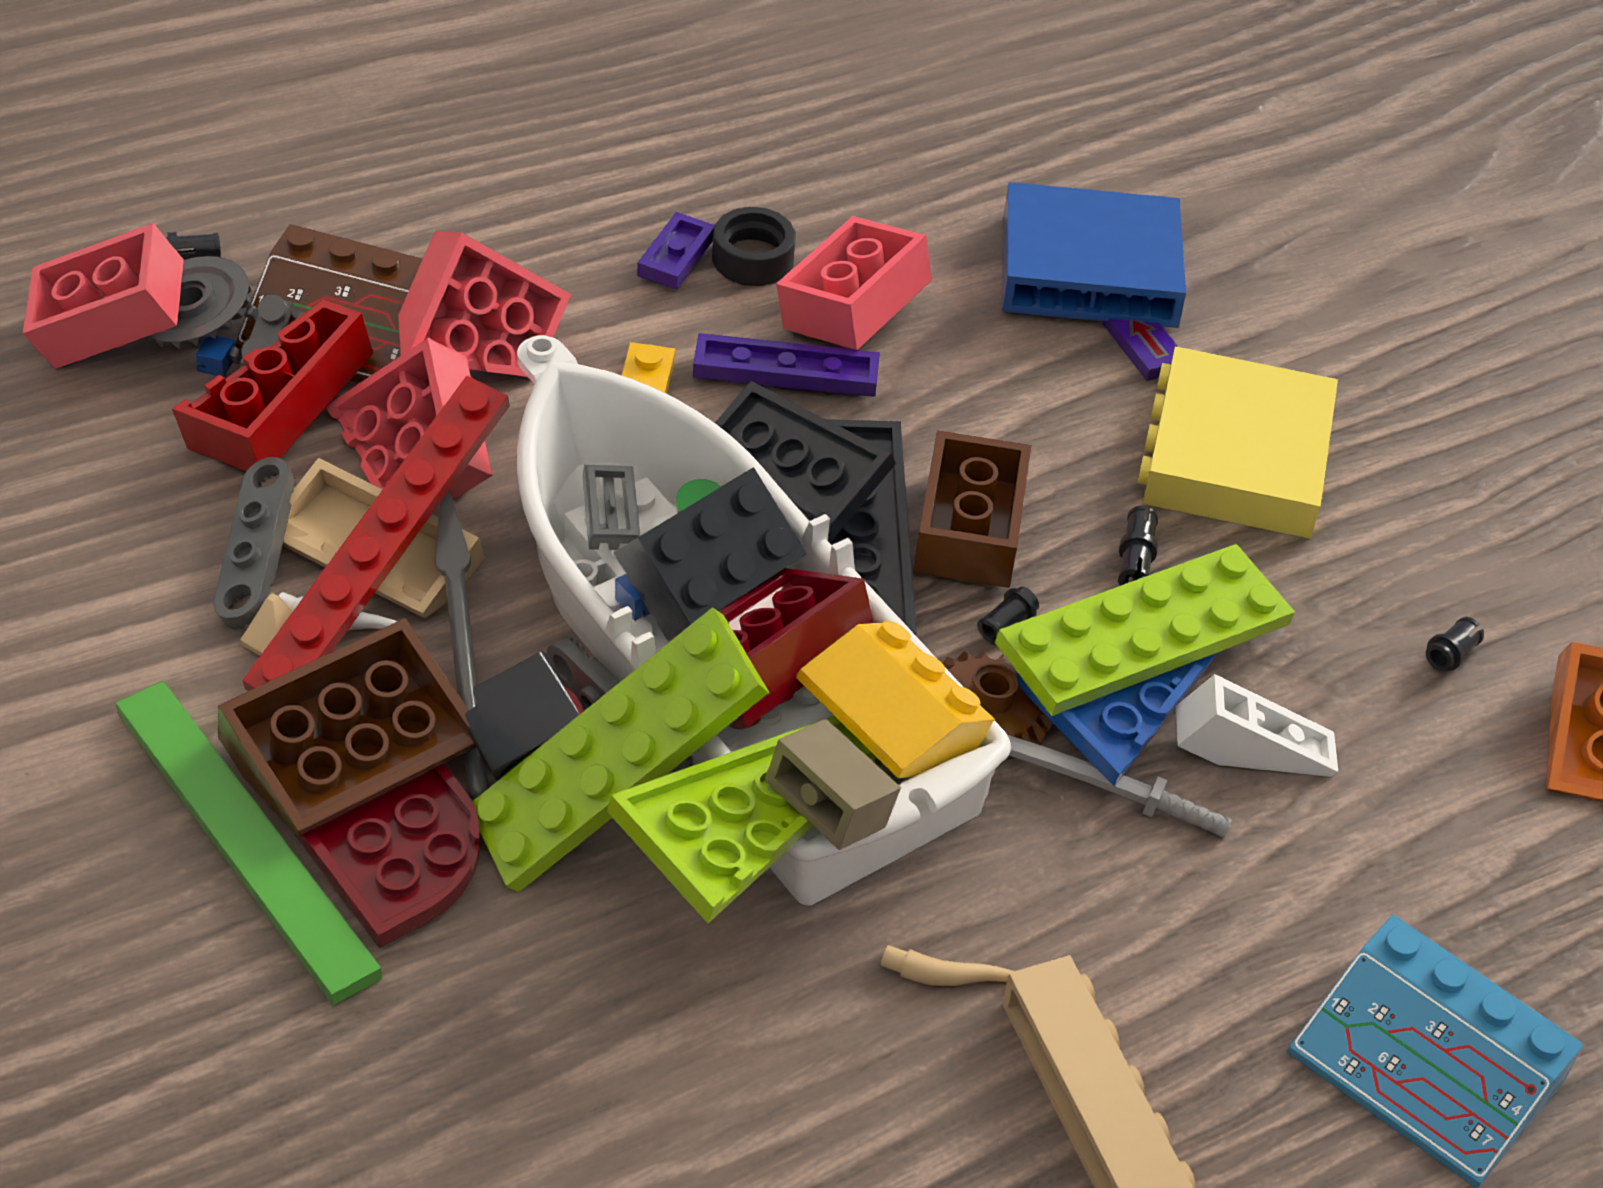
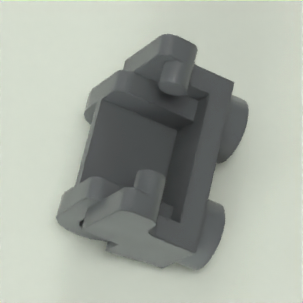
[228,295,305,367]

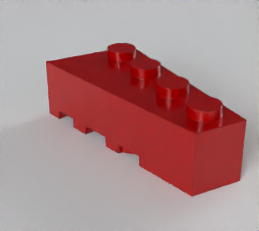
[172,300,373,471]

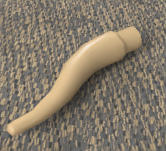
[881,945,1014,986]

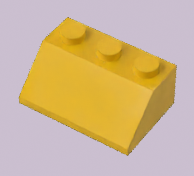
[796,621,995,778]

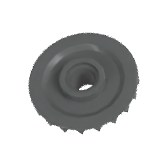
[145,256,252,350]

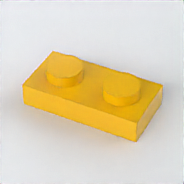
[621,342,675,394]

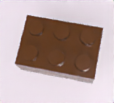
[913,430,1032,588]

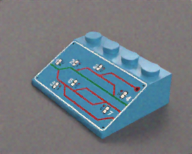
[1287,914,1584,1188]

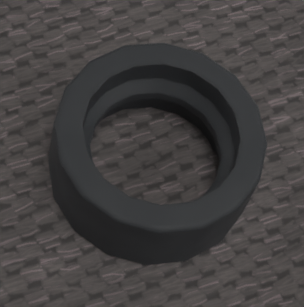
[712,206,796,286]

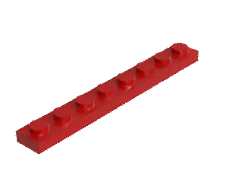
[242,375,510,691]

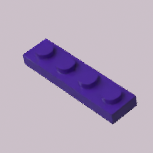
[693,333,880,397]

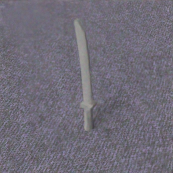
[1008,735,1232,838]

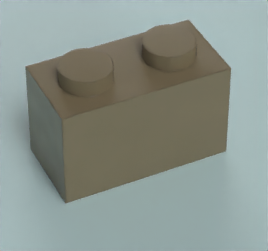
[765,719,901,850]

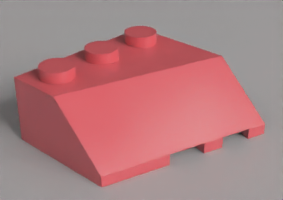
[398,231,572,377]
[326,338,493,499]

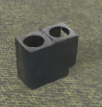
[465,652,580,781]

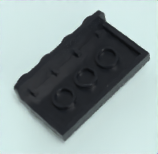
[715,381,896,542]

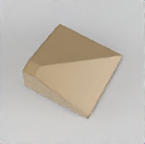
[240,593,293,656]

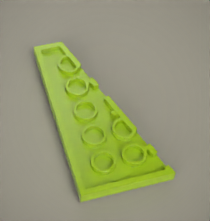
[607,716,882,923]

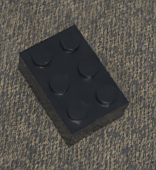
[614,467,807,640]

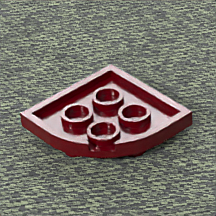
[295,764,480,948]

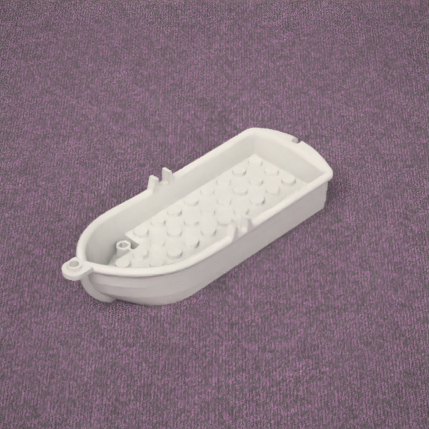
[517,335,1011,905]

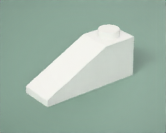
[1175,674,1338,777]

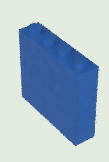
[1002,182,1186,328]

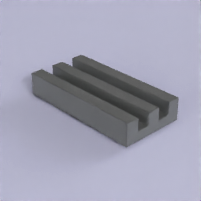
[582,465,640,550]

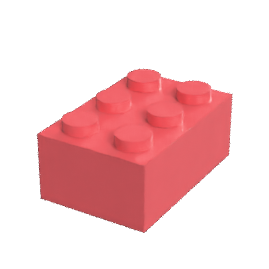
[776,216,932,350]
[22,223,184,369]

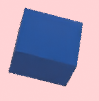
[195,335,235,377]
[615,574,651,621]

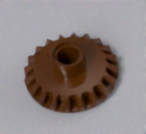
[942,650,1052,760]

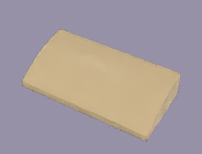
[282,458,485,619]

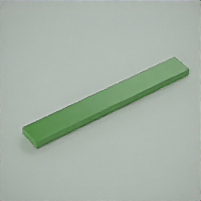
[116,680,382,1006]

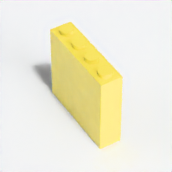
[1137,346,1338,539]

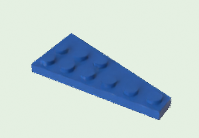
[1016,652,1219,786]

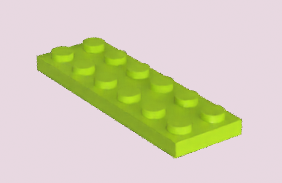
[995,544,1295,716]
[472,607,769,893]

